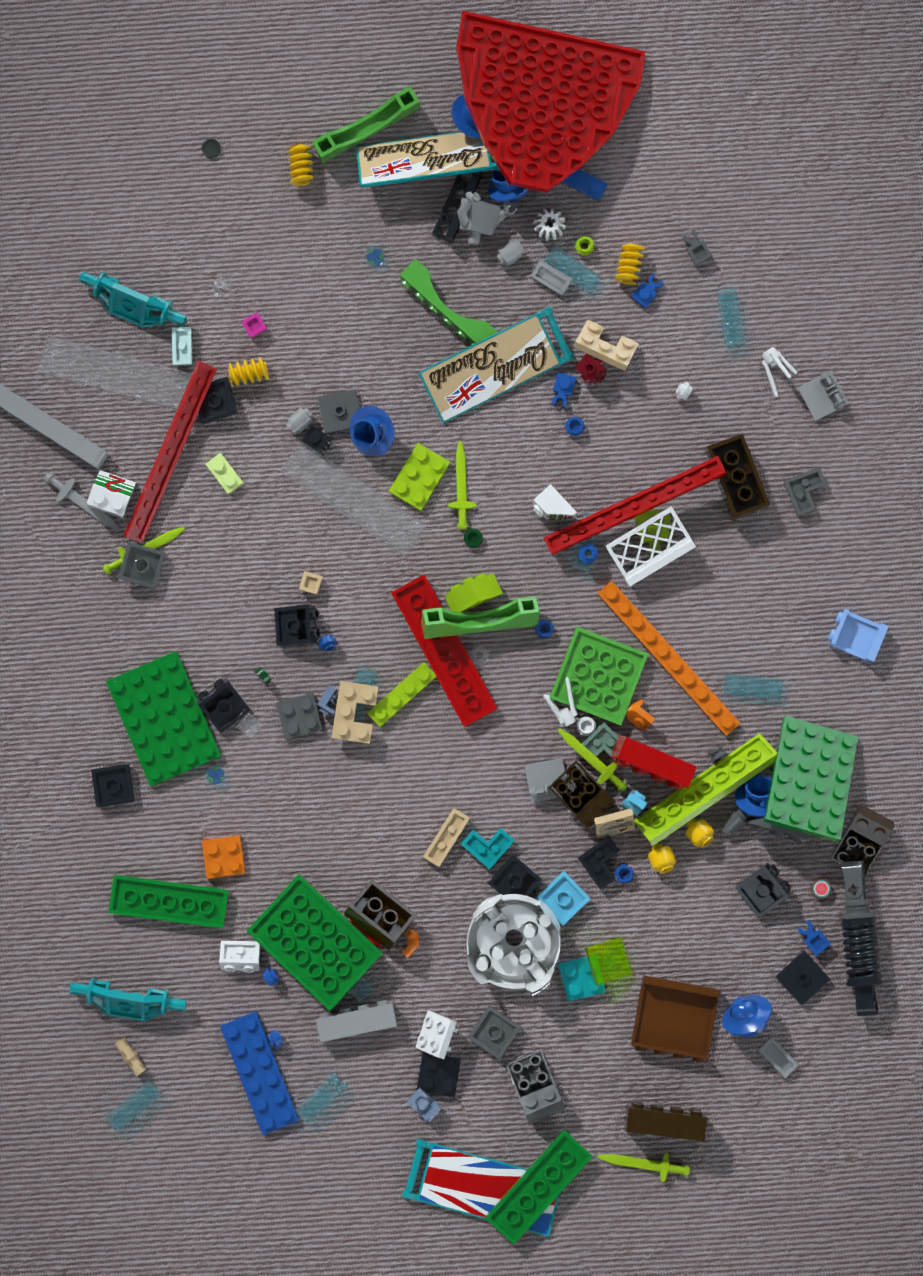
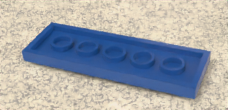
[220,1011,299,1135]

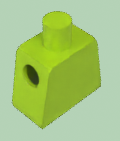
[634,509,671,554]

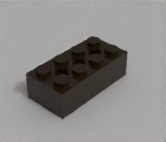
[705,434,770,521]
[624,1102,707,1141]

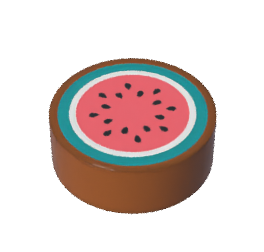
[811,879,831,899]

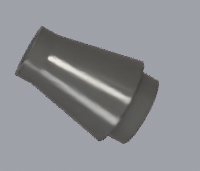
[721,808,749,837]

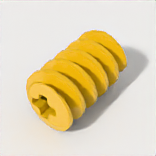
[288,144,314,186]
[615,243,645,286]
[228,357,269,386]

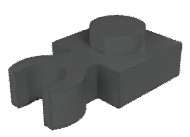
[683,230,712,266]

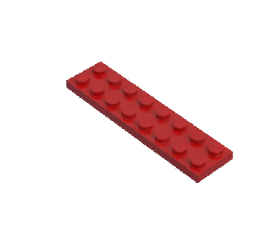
[391,574,498,727]

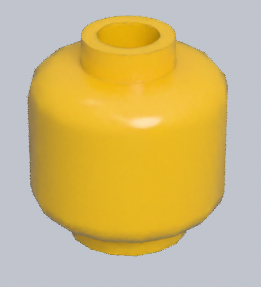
[686,819,714,848]
[648,843,676,874]

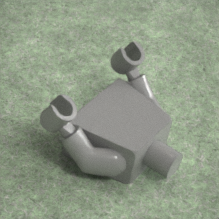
[457,192,517,245]

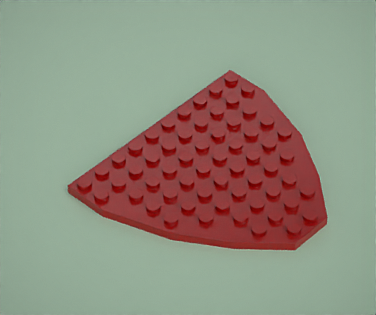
[456,11,646,193]

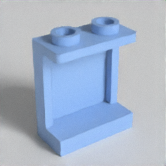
[828,609,889,663]

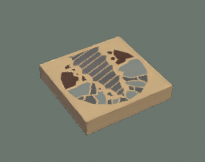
[594,809,635,839]

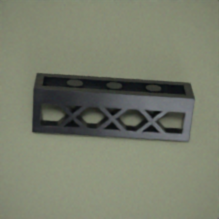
[432,171,482,244]

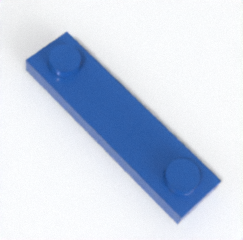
[561,169,608,202]

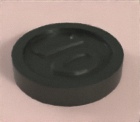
[202,138,221,158]

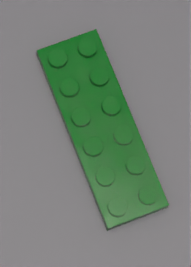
[108,875,229,929]
[485,1129,593,1245]

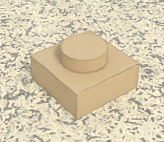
[299,571,323,595]

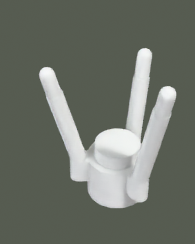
[762,347,797,397]
[543,677,578,727]

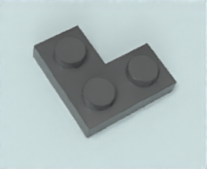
[783,467,827,517]

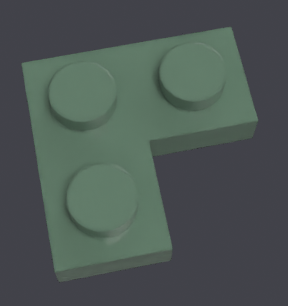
[582,723,618,761]

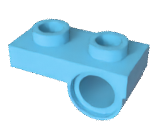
[621,790,647,817]

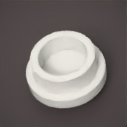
[676,382,692,400]
[577,717,596,736]

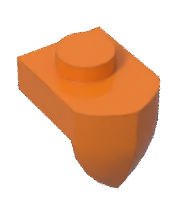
[626,699,655,732]

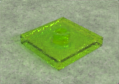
[584,937,632,985]

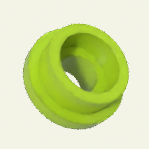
[575,236,594,256]

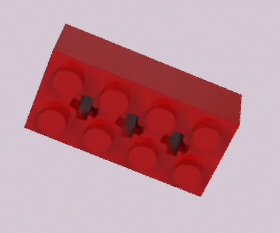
[610,736,697,790]

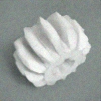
[534,208,566,241]

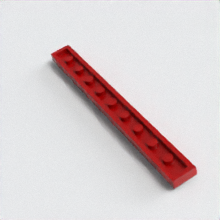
[123,361,217,544]
[543,456,727,556]

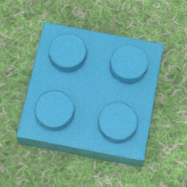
[536,871,590,926]

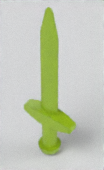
[448,441,476,530]
[103,527,185,574]
[558,729,628,792]
[597,1153,690,1182]

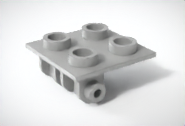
[798,371,849,421]
[524,758,565,803]

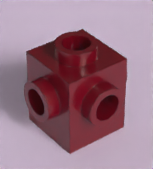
[575,353,608,385]

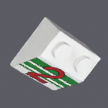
[87,470,136,519]
[533,484,577,520]

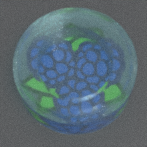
[366,247,385,267]
[206,766,226,785]

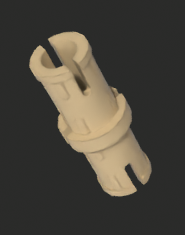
[114,1037,146,1076]

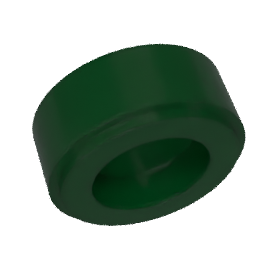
[464,529,483,548]
[254,667,272,686]

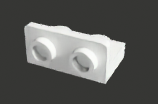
[219,941,260,973]

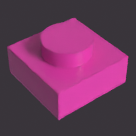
[241,312,267,339]

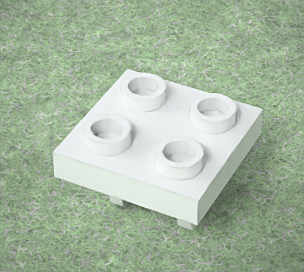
[416,1010,458,1059]

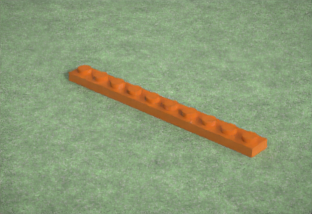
[597,581,740,736]

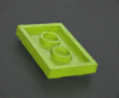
[389,443,450,511]

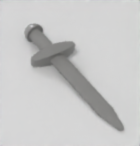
[44,473,119,530]

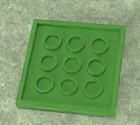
[549,627,648,726]

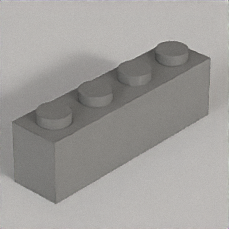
[316,1000,397,1042]

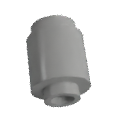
[496,240,525,267]
[286,407,314,435]

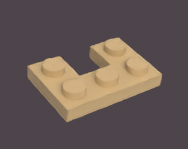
[573,320,639,371]
[331,681,379,744]

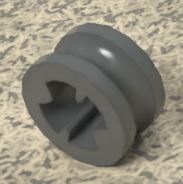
[708,745,727,762]

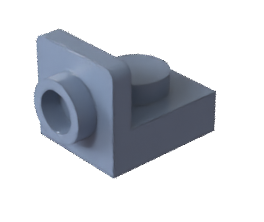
[317,685,338,716]
[407,1088,441,1122]

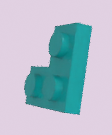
[461,828,515,869]

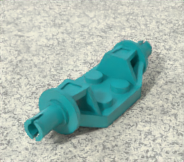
[79,271,187,328]
[69,978,187,1021]

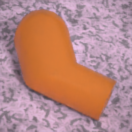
[401,929,420,958]

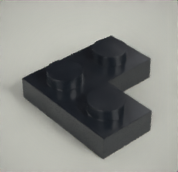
[578,835,620,889]

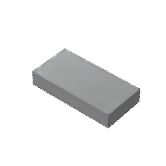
[531,260,573,296]
[758,1037,799,1079]

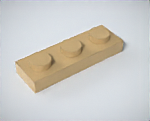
[423,808,470,867]

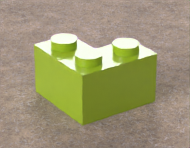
[444,573,503,612]

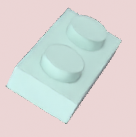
[172,327,192,366]

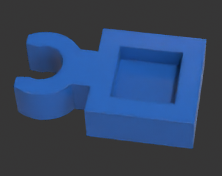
[631,274,663,309]
[552,372,576,408]
[797,920,831,956]

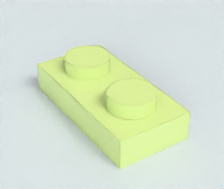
[206,453,244,495]

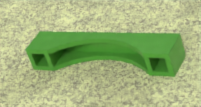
[312,86,420,164]
[400,259,497,346]
[421,596,540,639]

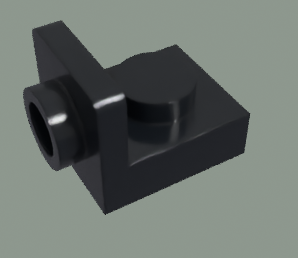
[302,426,332,454]

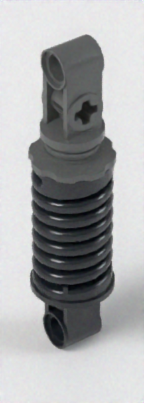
[839,861,883,1016]

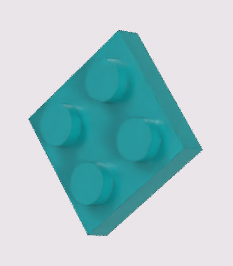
[558,954,605,1002]

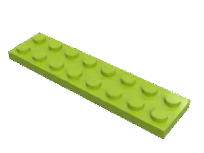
[634,733,779,846]

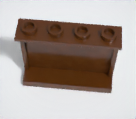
[631,975,721,1062]

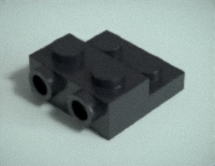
[274,604,321,646]
[196,678,251,734]
[488,854,542,896]
[735,863,792,918]

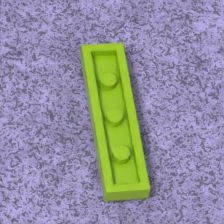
[367,662,436,727]

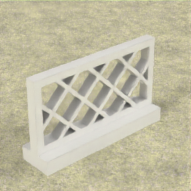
[606,506,696,586]

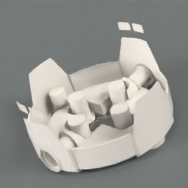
[467,894,561,996]

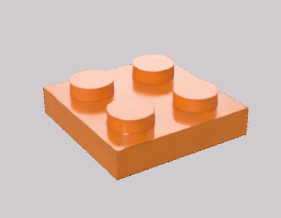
[202,835,246,879]

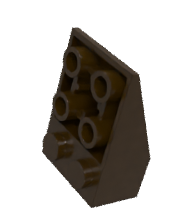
[548,761,616,829]
[830,804,894,876]

